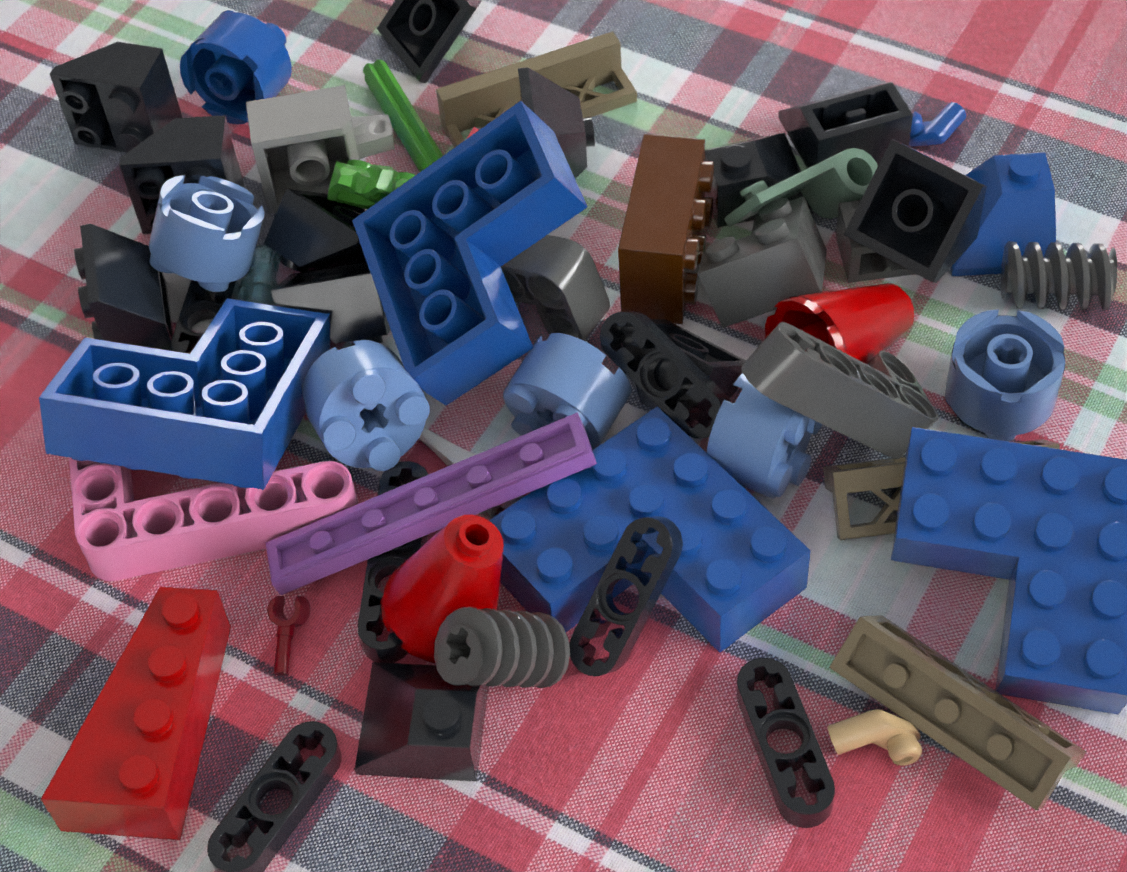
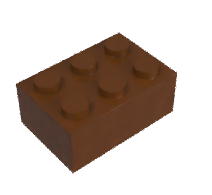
[618,134,714,325]

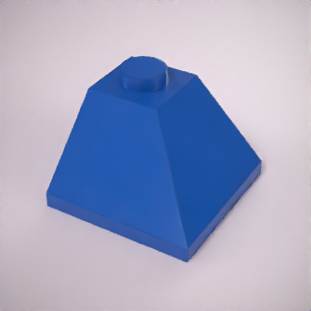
[950,152,1056,277]

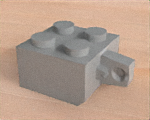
[246,85,395,214]

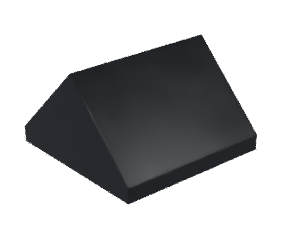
[844,139,987,283]

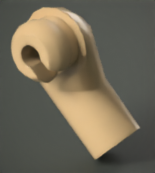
[827,709,922,766]

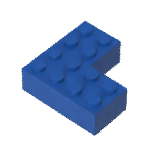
[352,101,588,406]
[39,298,330,490]
[489,407,811,653]
[891,427,1127,715]

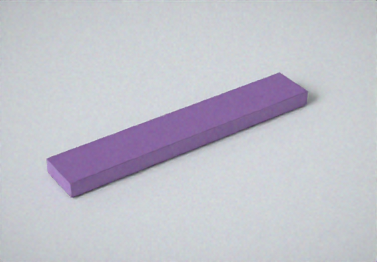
[266,412,597,595]

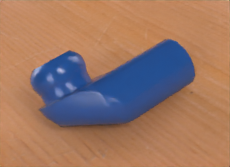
[909,102,967,147]

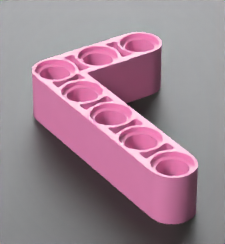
[69,457,358,581]

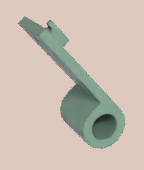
[724,148,878,227]

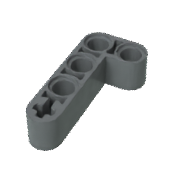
[501,235,610,341]
[741,322,938,459]

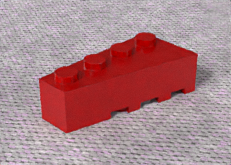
[41,587,231,840]

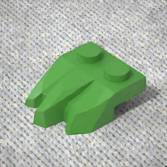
[327,160,416,209]

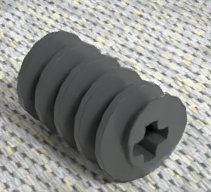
[1001,241,1117,311]
[434,607,570,688]

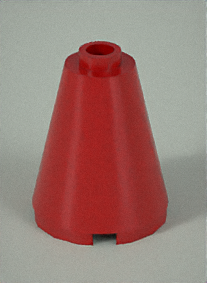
[765,283,914,364]
[381,515,504,663]

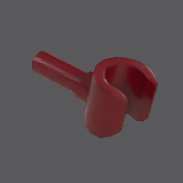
[267,596,311,676]

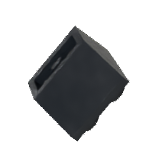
[50,41,183,153]
[778,82,913,169]
[119,115,244,234]
[74,224,173,350]

